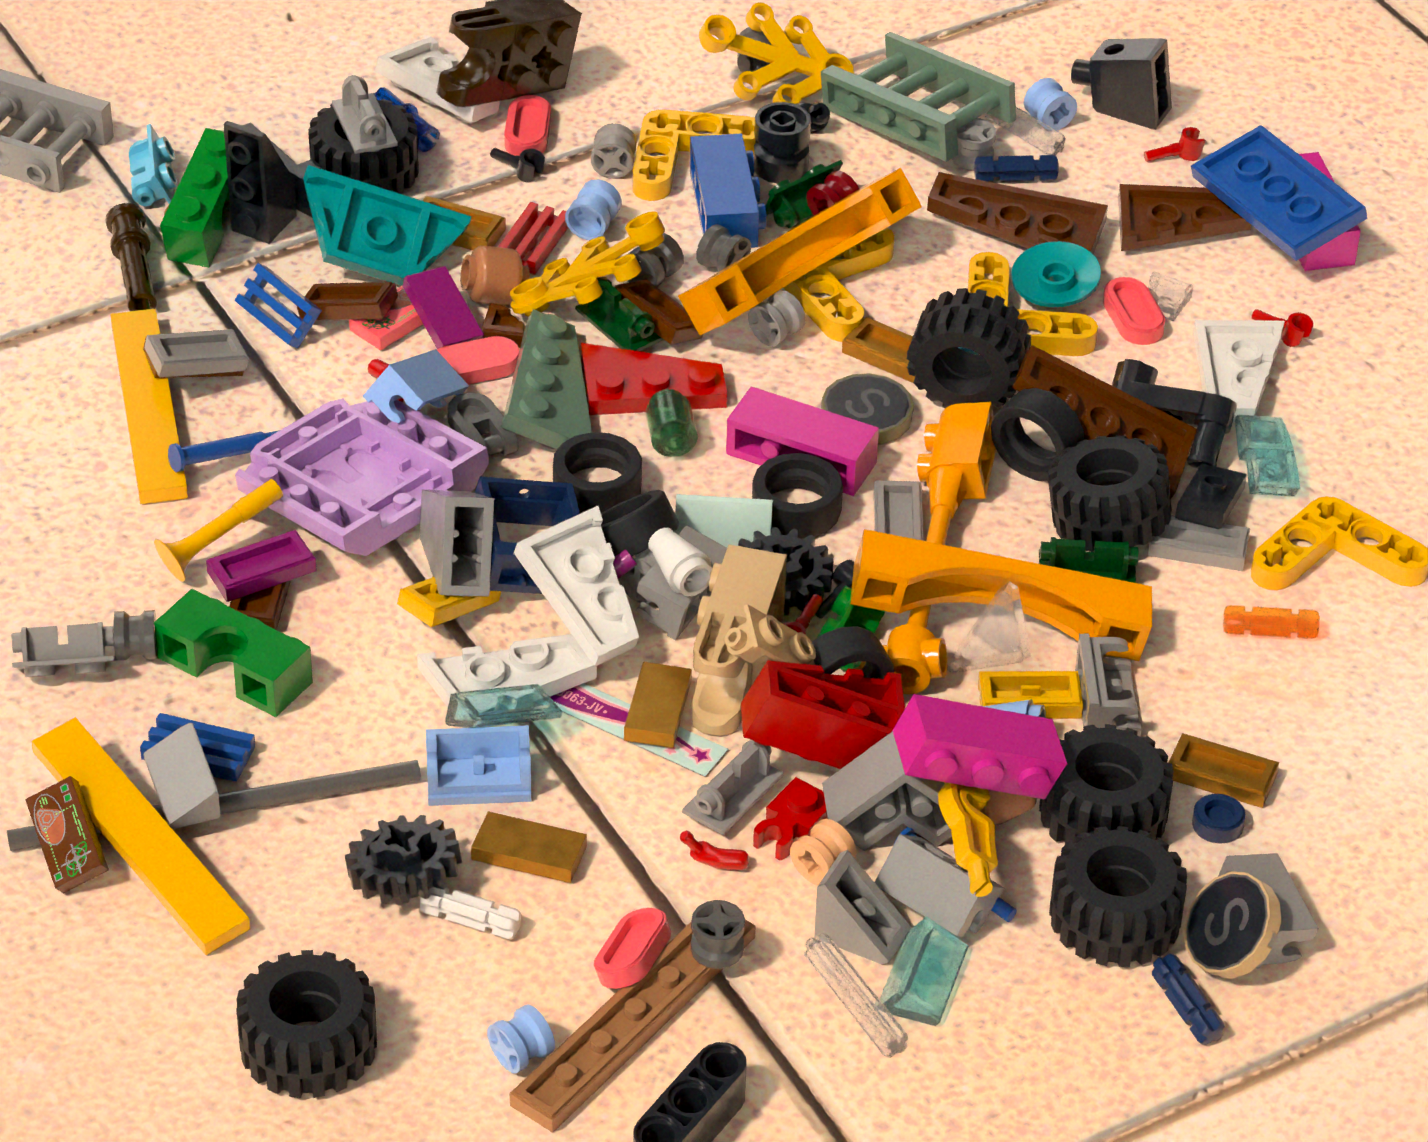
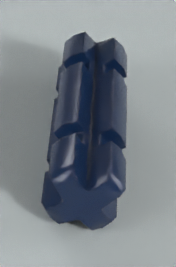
[974,155,1059,182]
[1152,953,1225,1045]

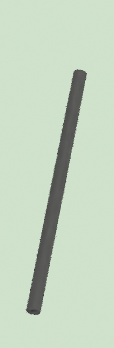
[6,760,421,851]

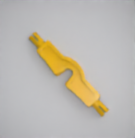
[938,782,998,897]

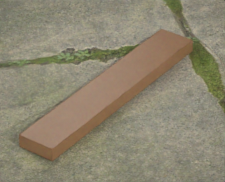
[509,919,756,1133]

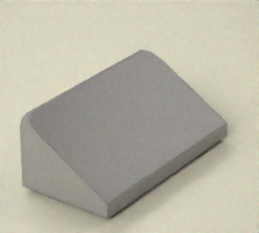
[144,723,221,829]

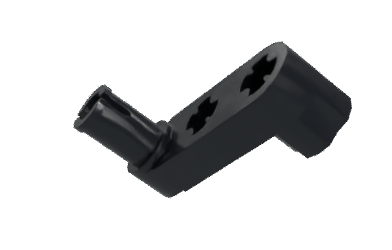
[1112,359,1237,469]

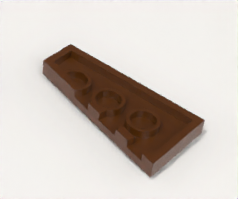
[927,172,1108,255]
[1013,345,1197,498]

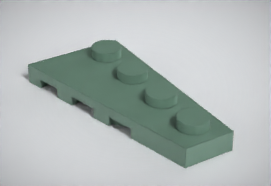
[501,309,592,449]

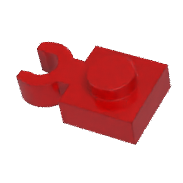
[753,777,828,860]

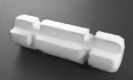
[419,887,521,940]

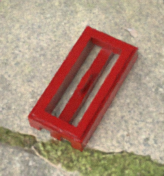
[498,202,568,275]

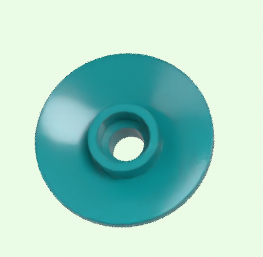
[1011,241,1101,307]

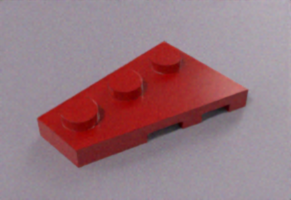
[581,343,727,415]

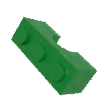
[160,128,229,268]
[154,589,313,717]

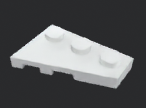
[375,36,500,123]
[1193,320,1285,423]
[514,506,639,666]
[417,634,597,728]

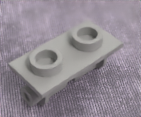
[332,75,398,154]
[11,622,116,677]
[682,740,784,835]

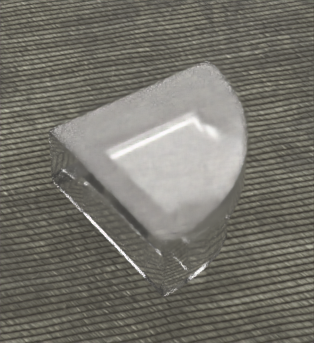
[1148,271,1194,321]

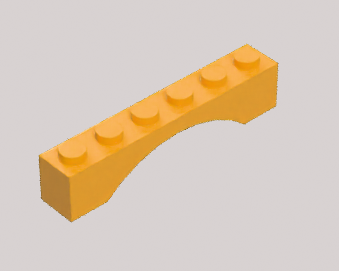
[678,168,922,335]
[850,529,1152,661]

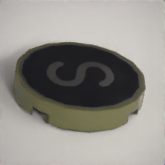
[821,373,914,445]

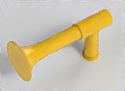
[154,479,283,582]

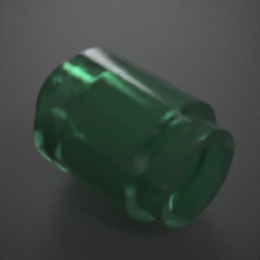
[646,389,698,457]

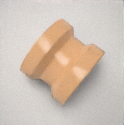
[790,819,857,885]

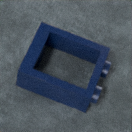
[475,476,580,594]

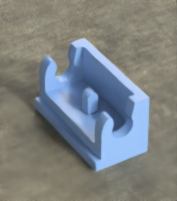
[363,349,469,423]
[426,725,532,806]

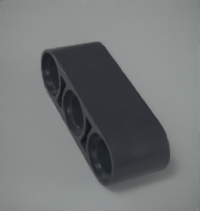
[633,1042,746,1142]

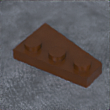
[1118,184,1251,251]

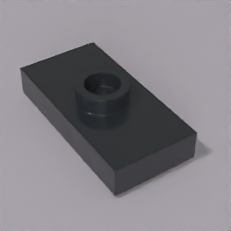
[1175,463,1247,529]

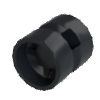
[753,102,811,184]

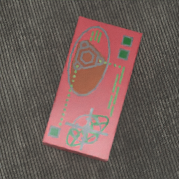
[349,286,423,350]

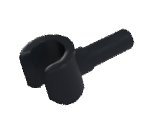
[490,148,545,182]
[815,560,854,619]

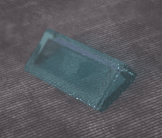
[445,684,563,728]
[877,916,969,1026]

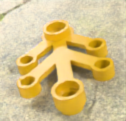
[699,2,854,104]
[510,211,665,317]

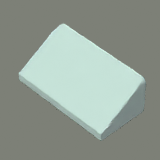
[674,494,773,548]

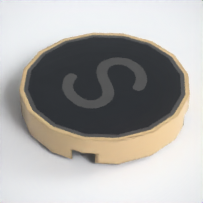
[1184,871,1281,979]

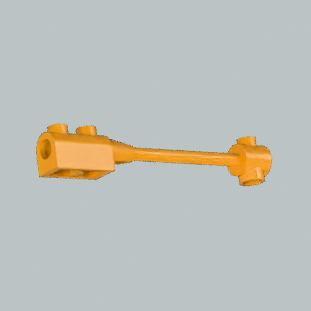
[882,402,996,694]

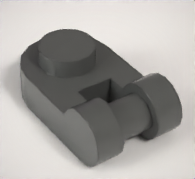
[447,392,519,458]

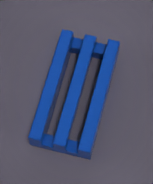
[234,263,322,349]
[140,713,255,782]

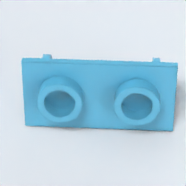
[129,124,178,206]

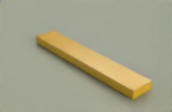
[110,309,188,504]
[31,717,250,955]

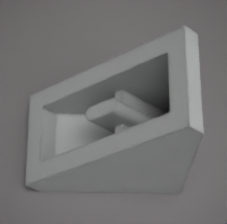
[814,850,912,965]

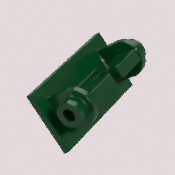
[765,160,843,228]
[575,277,664,351]
[1039,537,1139,583]

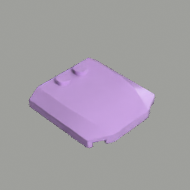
[235,398,489,556]

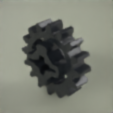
[738,527,834,616]
[345,815,462,904]

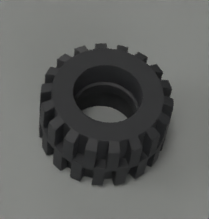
[308,99,419,194]
[906,288,1031,408]
[1048,435,1172,552]
[1039,724,1174,844]
[1049,826,1188,967]
[236,950,377,1098]

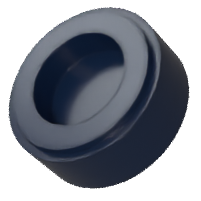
[1192,794,1246,844]

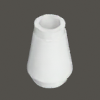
[648,528,712,596]

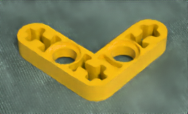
[632,109,756,201]
[783,228,895,342]
[967,252,1098,356]
[1251,496,1428,590]

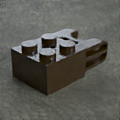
[436,0,582,107]

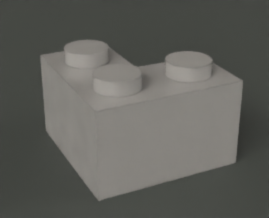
[822,731,952,851]

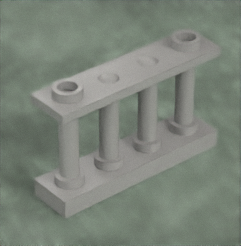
[0,69,114,193]

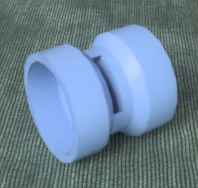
[565,179,622,240]

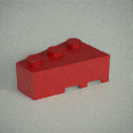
[741,660,905,769]

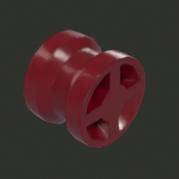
[806,170,859,216]

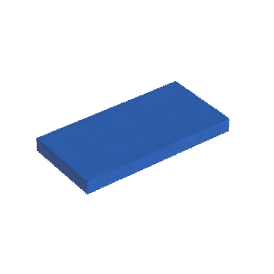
[1191,125,1368,261]

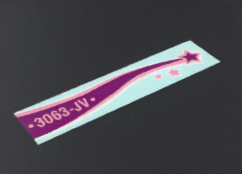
[540,683,729,777]

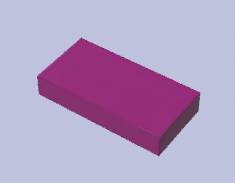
[402,266,484,349]
[206,530,317,602]

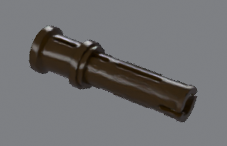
[105,203,157,311]

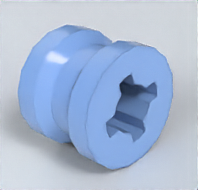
[1023,78,1077,132]
[487,1004,555,1074]

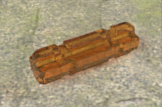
[1222,605,1320,639]

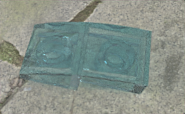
[1235,415,1300,497]

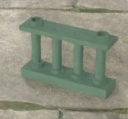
[820,32,1016,162]

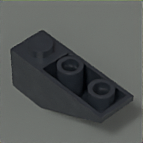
[223,121,297,244]

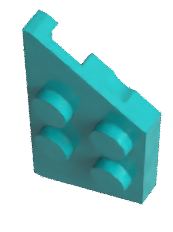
[303,165,472,286]

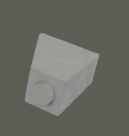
[420,489,494,597]

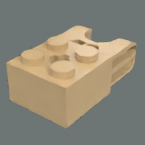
[692,544,787,736]

